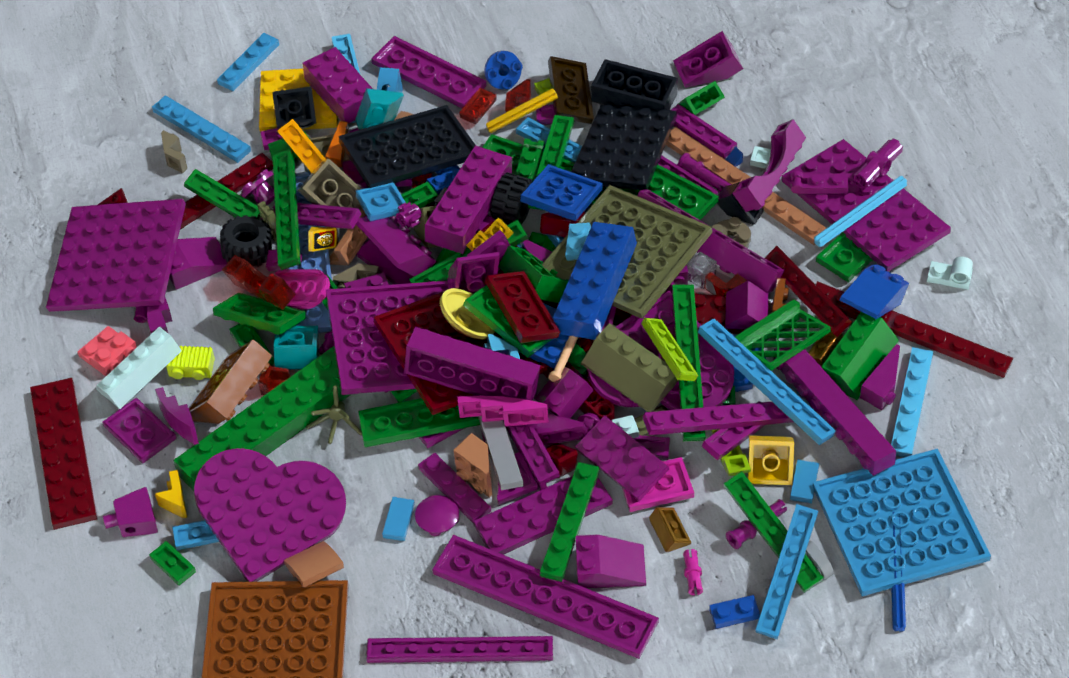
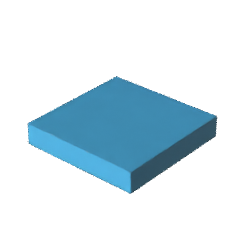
[356,182,406,221]

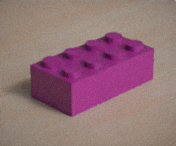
[302,47,373,124]

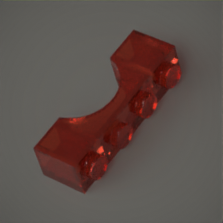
[222,255,296,310]

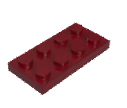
[485,271,560,343]

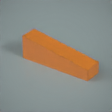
[325,121,349,167]

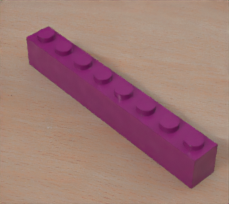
[637,189,784,293]
[773,338,896,476]

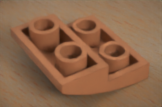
[284,541,344,587]

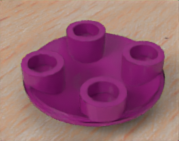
[415,495,460,536]

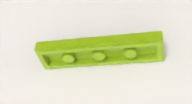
[641,318,698,381]

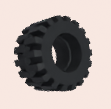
[491,172,532,225]
[220,215,272,269]

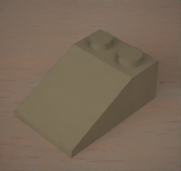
[297,158,362,210]

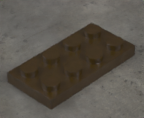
[548,56,594,124]

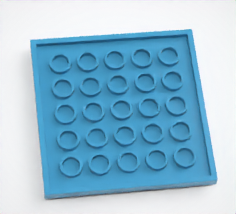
[813,448,991,596]

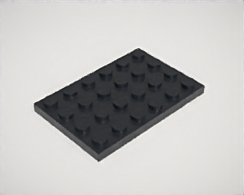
[339,105,475,188]
[571,105,677,190]

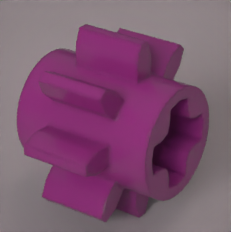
[396,202,422,228]

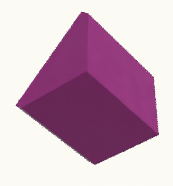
[725,281,768,329]

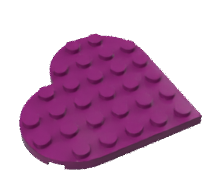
[587,290,734,410]
[194,448,346,582]

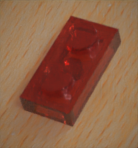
[459,88,497,124]

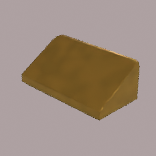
[808,332,843,367]
[649,507,692,552]

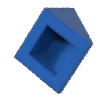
[725,146,743,167]

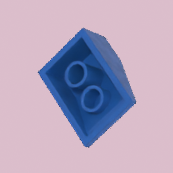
[840,265,909,319]

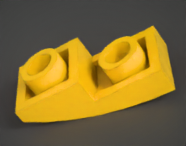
[466,218,514,251]

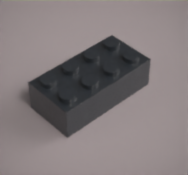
[591,59,678,110]

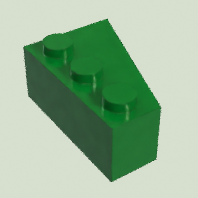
[498,246,569,303]

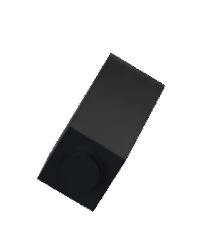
[717,182,764,225]

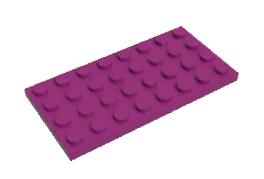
[782,139,951,272]

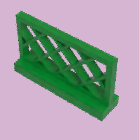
[735,299,831,371]

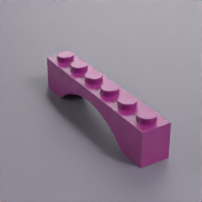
[733,119,806,212]

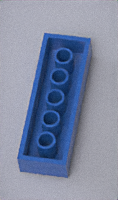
[553,222,637,340]

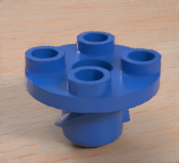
[484,51,523,90]

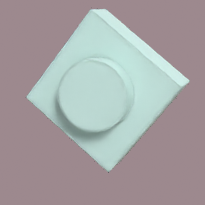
[750,146,771,169]
[612,415,639,438]

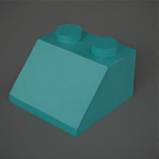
[355,88,404,130]
[274,325,319,371]

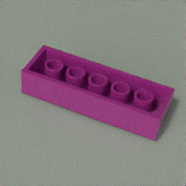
[425,145,512,254]
[404,327,540,401]

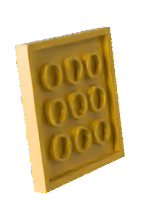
[259,69,338,131]

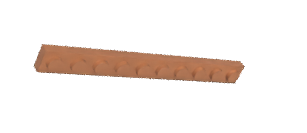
[666,127,826,245]

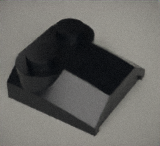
[272,86,316,129]

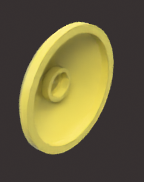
[440,288,495,339]

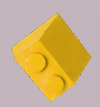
[748,436,794,485]

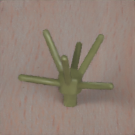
[306,386,362,444]

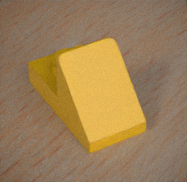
[155,470,188,518]

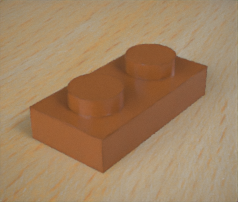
[772,278,789,313]

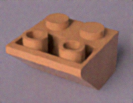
[453,433,492,498]

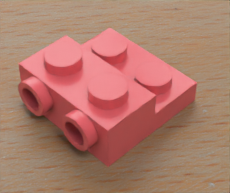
[77,326,137,376]

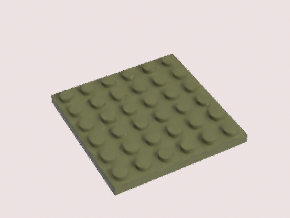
[542,185,713,319]

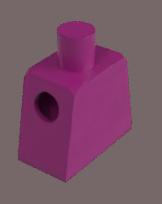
[103,487,158,537]

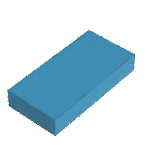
[790,459,819,504]
[382,497,415,541]

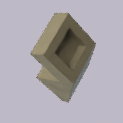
[161,130,188,173]
[333,263,380,289]

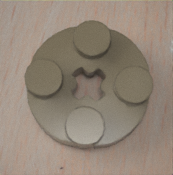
[712,217,751,248]

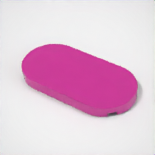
[261,269,330,309]

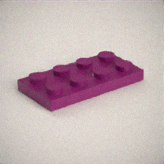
[575,415,669,501]

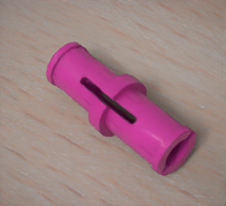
[683,549,703,596]

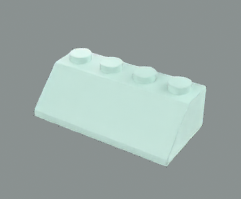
[95,327,182,409]

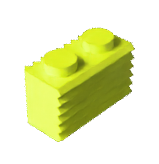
[166,345,215,380]

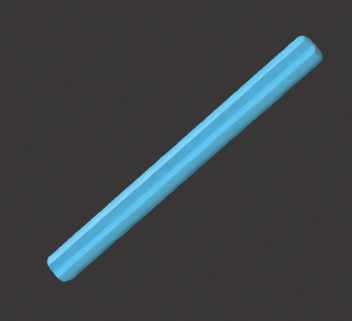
[814,176,907,247]

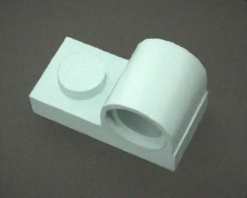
[927,256,973,290]

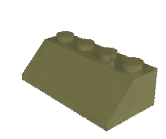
[581,323,677,412]

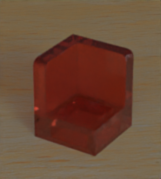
[258,366,290,395]

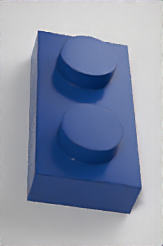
[709,595,760,629]

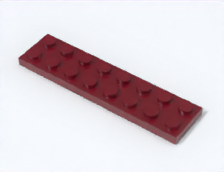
[30,378,98,530]

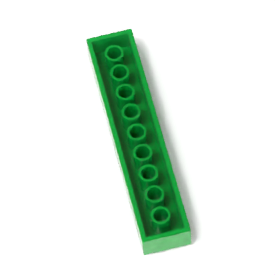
[173,346,352,491]

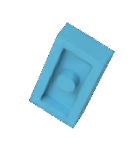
[565,222,591,261]

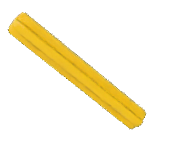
[486,89,558,133]

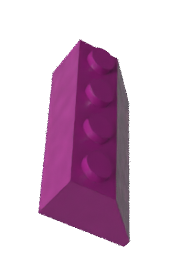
[356,215,436,277]

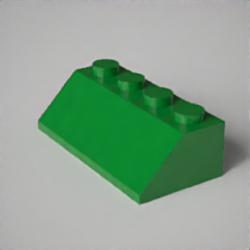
[822,312,899,401]

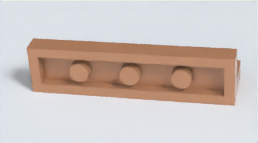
[329,208,367,266]

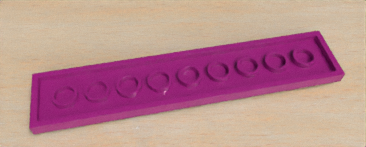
[432,535,659,659]

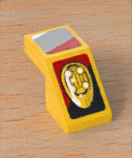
[308,227,339,252]

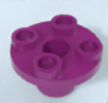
[241,169,275,206]

